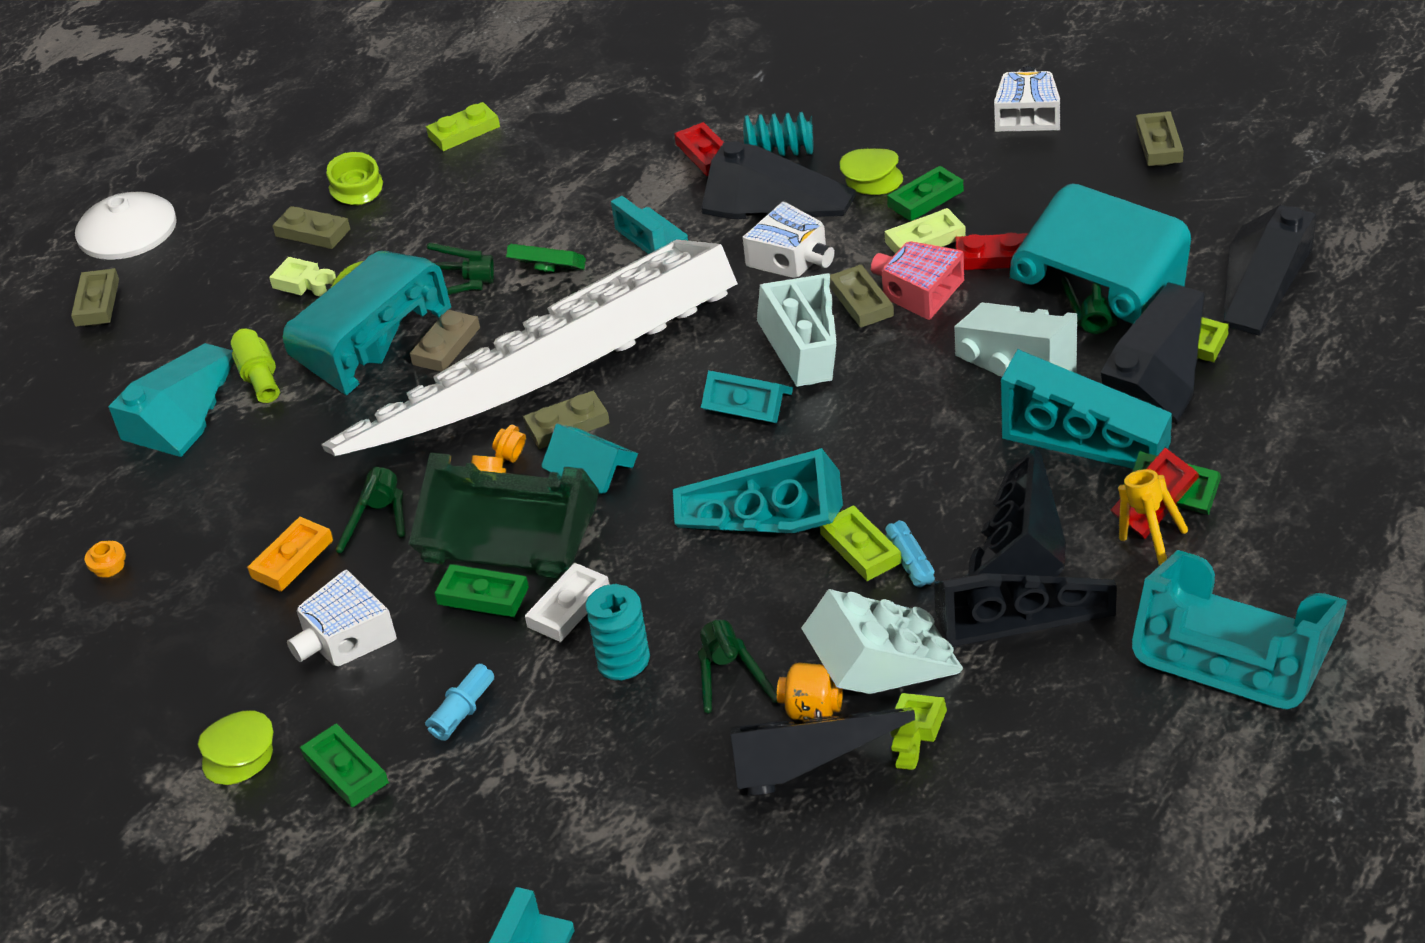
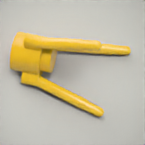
[1118,469,1188,566]

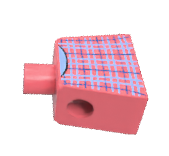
[871,241,964,320]

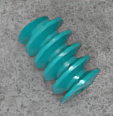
[743,112,814,157]
[586,584,650,680]

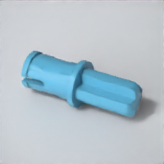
[425,664,494,741]

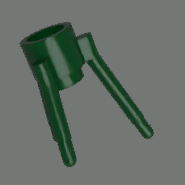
[426,243,494,295]
[1061,277,1117,334]
[336,467,405,553]
[697,620,778,714]

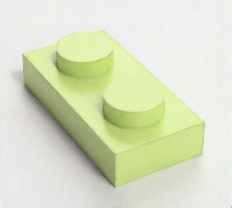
[884,208,966,254]

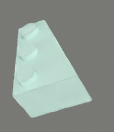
[757,273,836,387]
[954,302,1077,377]

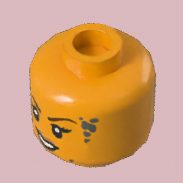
[777,663,843,721]

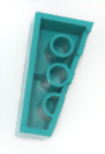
[1001,349,1172,469]

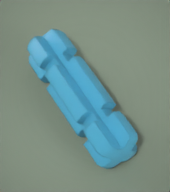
[885,520,935,588]

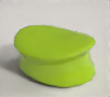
[839,149,903,195]
[326,152,383,205]
[198,711,274,785]

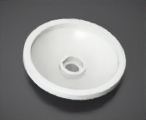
[75,192,177,260]

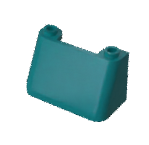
[1009,183,1191,324]
[283,250,451,395]
[1132,550,1348,709]

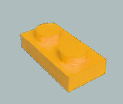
[247,517,333,592]

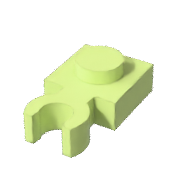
[269,257,336,296]

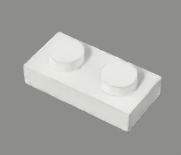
[525,563,609,642]

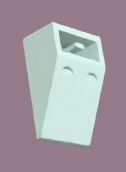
[801,589,963,694]

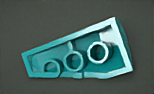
[108,343,234,457]
[673,448,843,533]

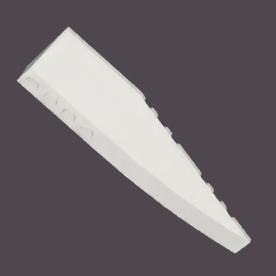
[321,239,738,456]

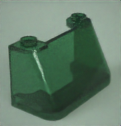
[409,453,599,578]

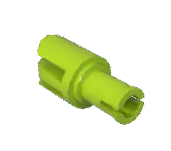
[231,328,280,403]

